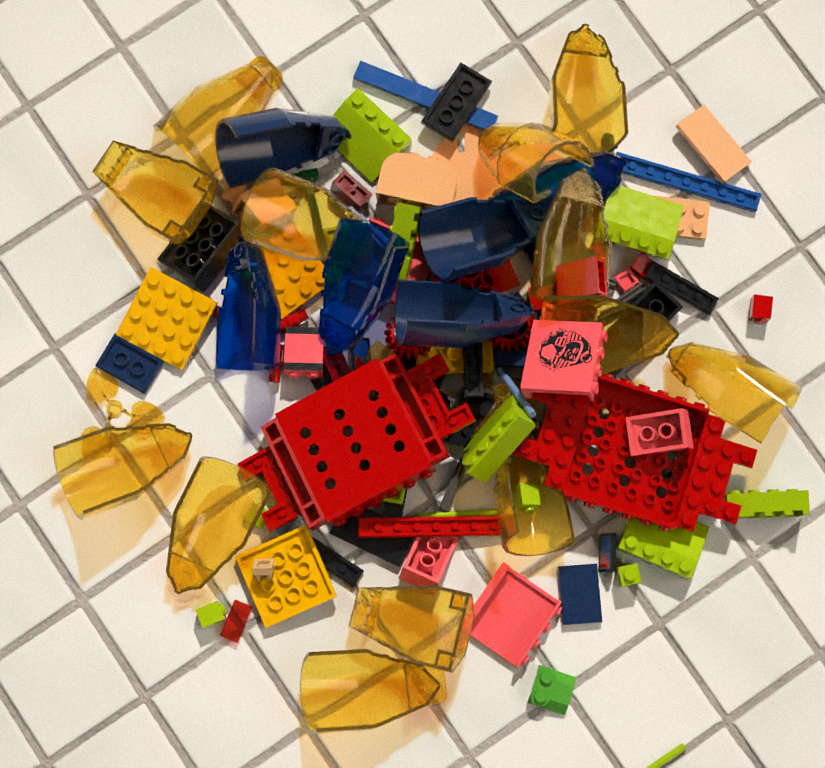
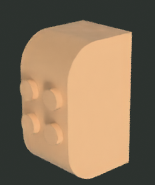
[376,152,457,210]

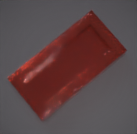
[220,600,253,643]

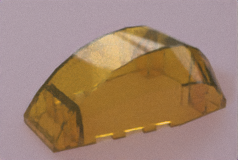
[92,140,219,245]
[349,585,475,673]

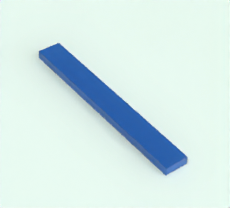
[353,60,498,134]
[611,152,761,213]

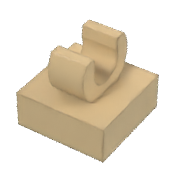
[252,559,275,581]

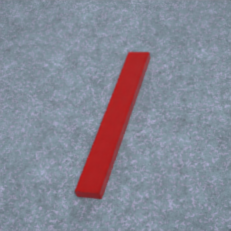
[358,516,513,538]

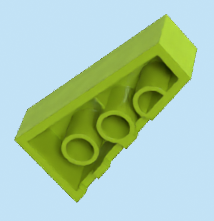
[381,202,423,281]
[723,489,810,519]

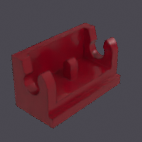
[330,170,373,212]
[323,342,351,382]

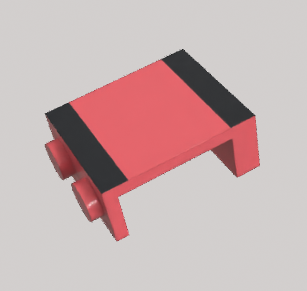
[283,326,325,379]

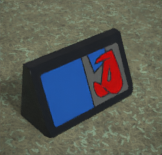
[350,337,371,371]
[598,533,617,573]

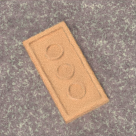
[675,105,752,184]

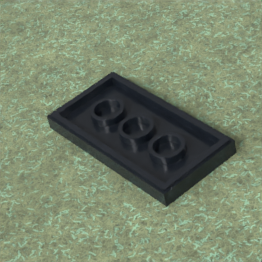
[421,62,492,143]
[329,509,414,567]

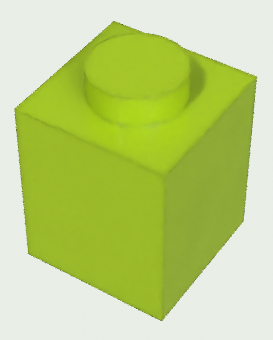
[513,483,541,514]
[616,563,642,587]
[195,601,228,629]

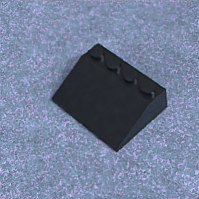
[157,200,250,293]

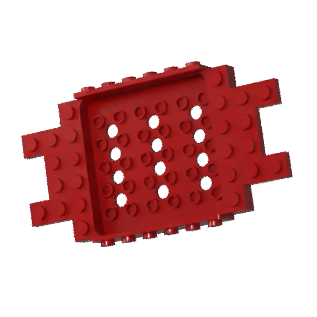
[237,353,476,532]
[512,372,757,532]

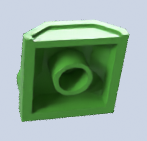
[527,665,576,715]

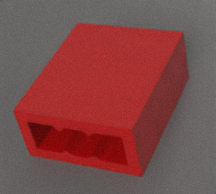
[555,256,608,307]

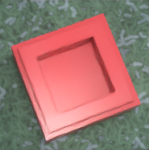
[614,267,640,294]

